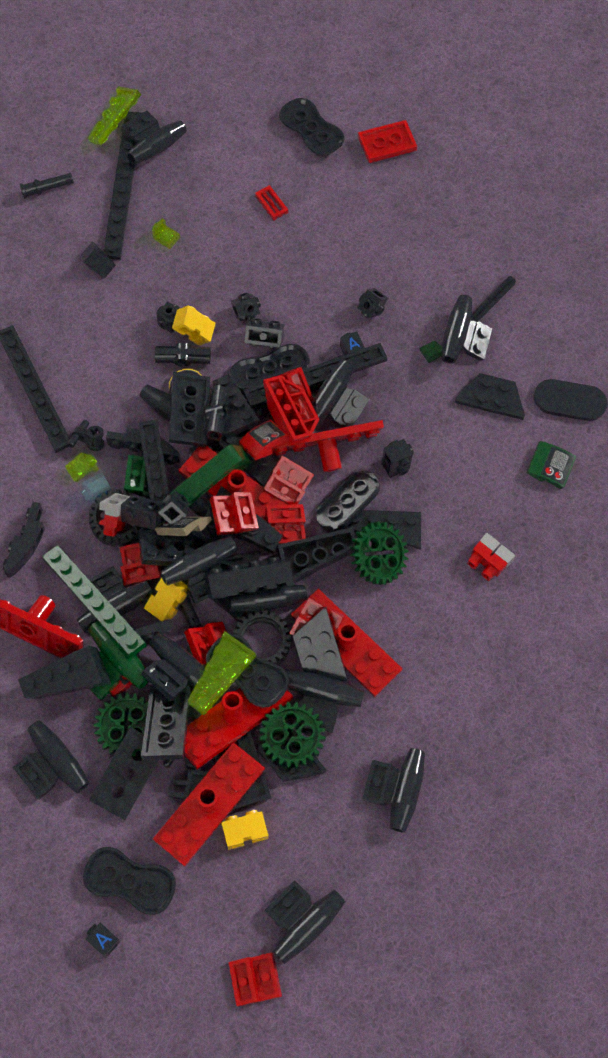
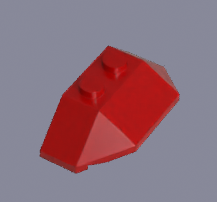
[263,375,319,442]

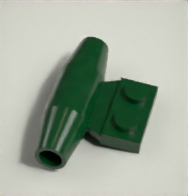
[88,621,149,697]

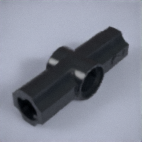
[155,343,211,366]
[205,385,230,441]

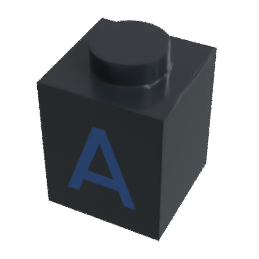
[340,331,365,355]
[85,922,121,958]

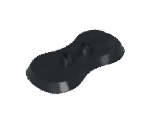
[279,98,345,156]
[230,344,310,390]
[206,634,289,707]
[83,847,176,915]

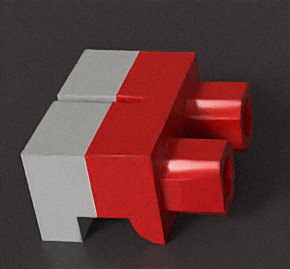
[99,493,130,536]
[467,533,515,581]

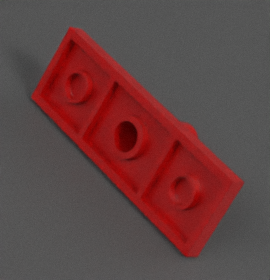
[272,420,384,472]
[179,446,287,522]
[291,588,403,697]
[0,595,83,658]
[184,688,293,769]
[153,742,265,867]

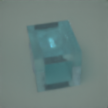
[81,473,111,503]

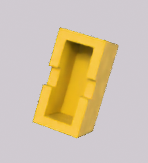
[172,305,215,345]
[144,578,188,621]
[222,810,268,850]

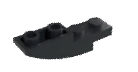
[106,427,180,464]
[3,502,45,578]

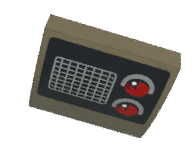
[155,516,212,536]

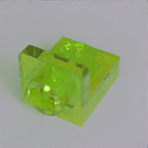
[152,218,180,249]
[65,452,99,482]

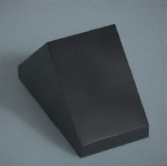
[81,241,116,278]

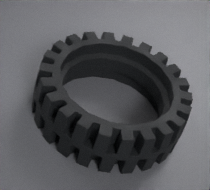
[89,489,144,547]
[233,610,291,665]

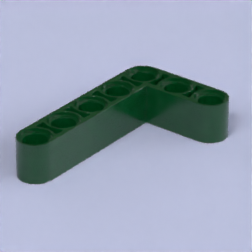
[170,444,252,507]

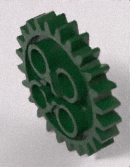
[350,521,409,585]
[93,692,148,758]
[259,702,326,769]

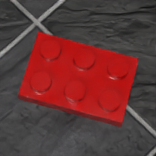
[358,120,417,163]

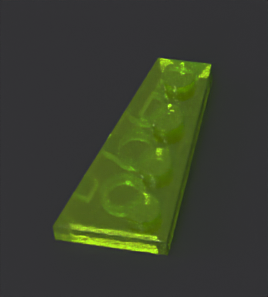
[88,86,141,145]
[188,631,256,715]

